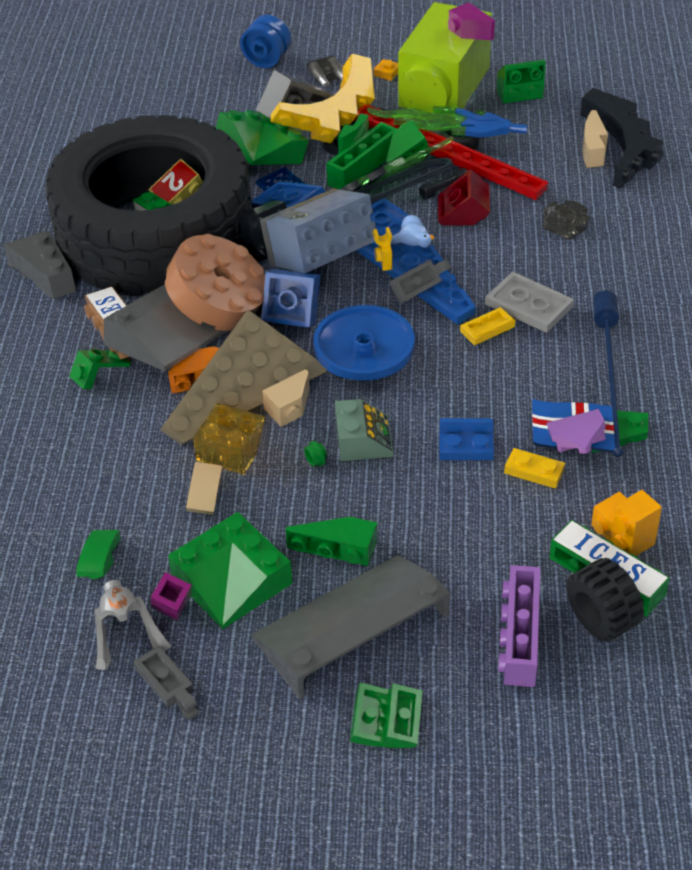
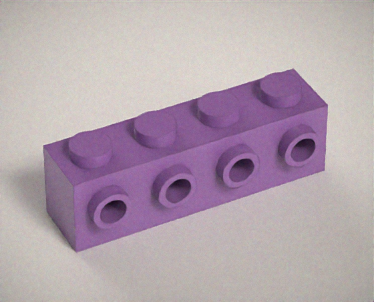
[498,565,540,687]

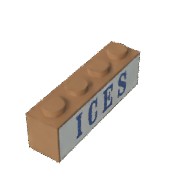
[84,287,129,359]

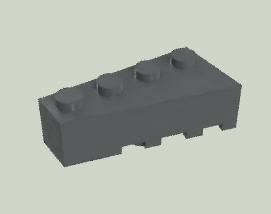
[256,70,334,119]

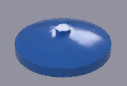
[313,305,415,381]

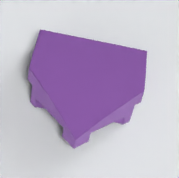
[546,409,606,454]

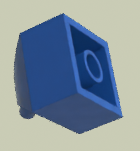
[262,269,321,328]

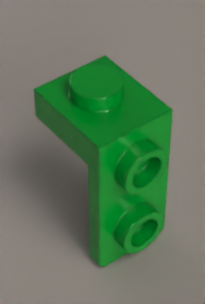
[69,348,131,389]

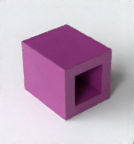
[151,572,192,621]

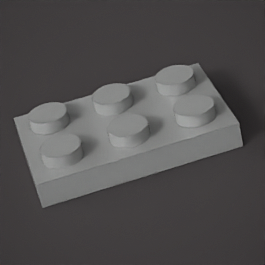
[485,271,574,333]

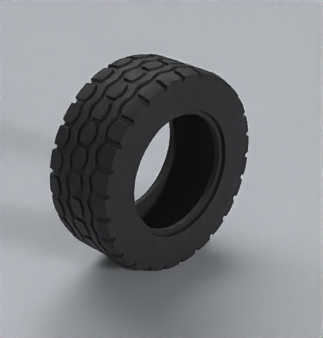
[45,115,252,296]

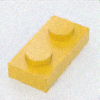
[504,448,565,489]

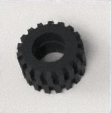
[566,558,644,642]

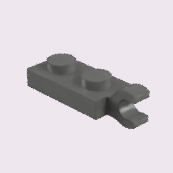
[389,259,451,303]
[133,646,199,720]

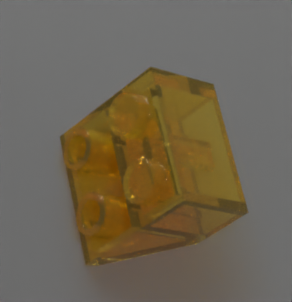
[193,403,265,475]

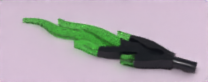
[339,136,454,192]

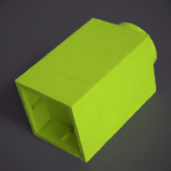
[398,2,492,119]

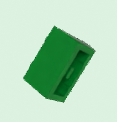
[496,60,546,104]

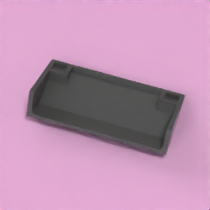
[104,284,256,371]
[251,555,450,700]

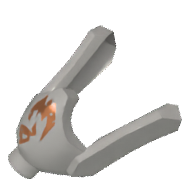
[94,580,171,670]

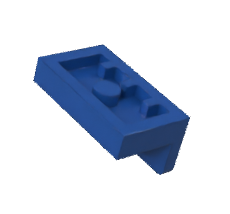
[439,418,494,460]

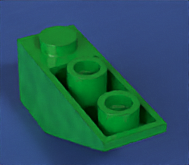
[285,517,378,566]

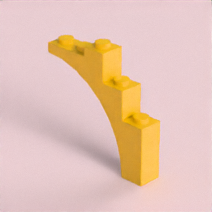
[271,53,375,143]

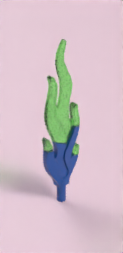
[367,107,528,137]

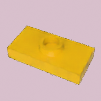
[460,307,515,346]

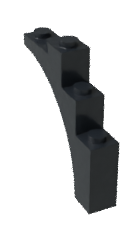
[580,88,664,189]

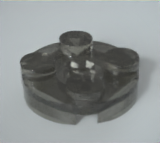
[543,200,589,239]

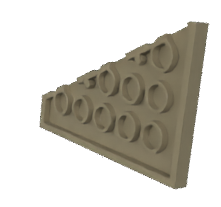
[160,310,327,445]

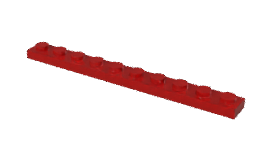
[353,104,548,200]

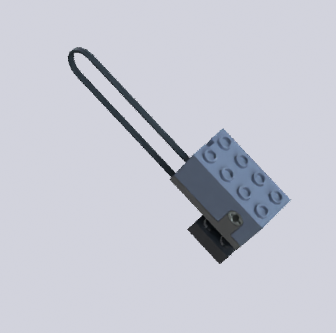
[238,158,453,273]

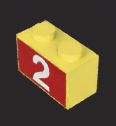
[149,159,203,205]

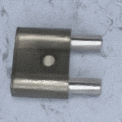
[307,56,343,88]

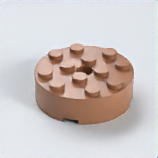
[165,234,265,331]

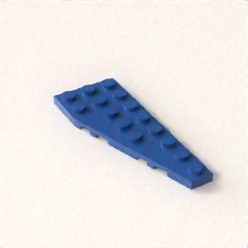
[356,198,476,325]

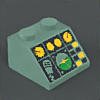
[335,399,394,461]

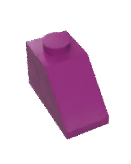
[448,2,495,40]

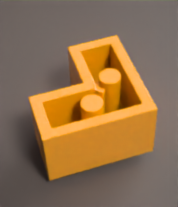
[591,490,662,556]

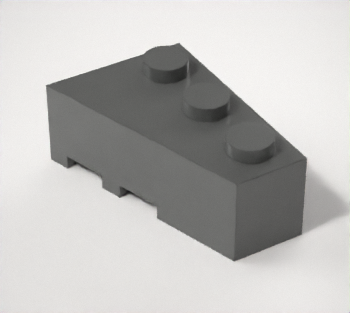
[4,230,76,299]

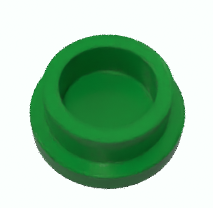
[304,440,327,467]

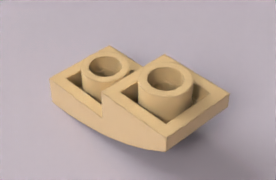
[186,462,222,515]

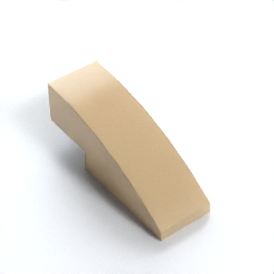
[582,110,608,168]

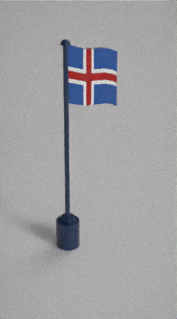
[532,290,623,457]

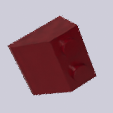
[438,169,490,225]

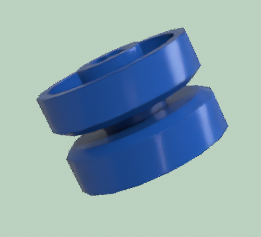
[240,14,291,68]

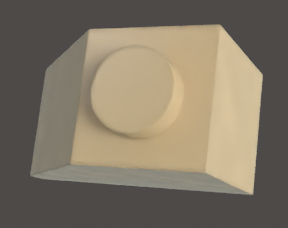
[262,369,310,427]

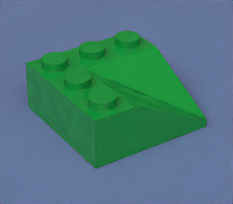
[216,110,309,165]
[168,512,293,629]

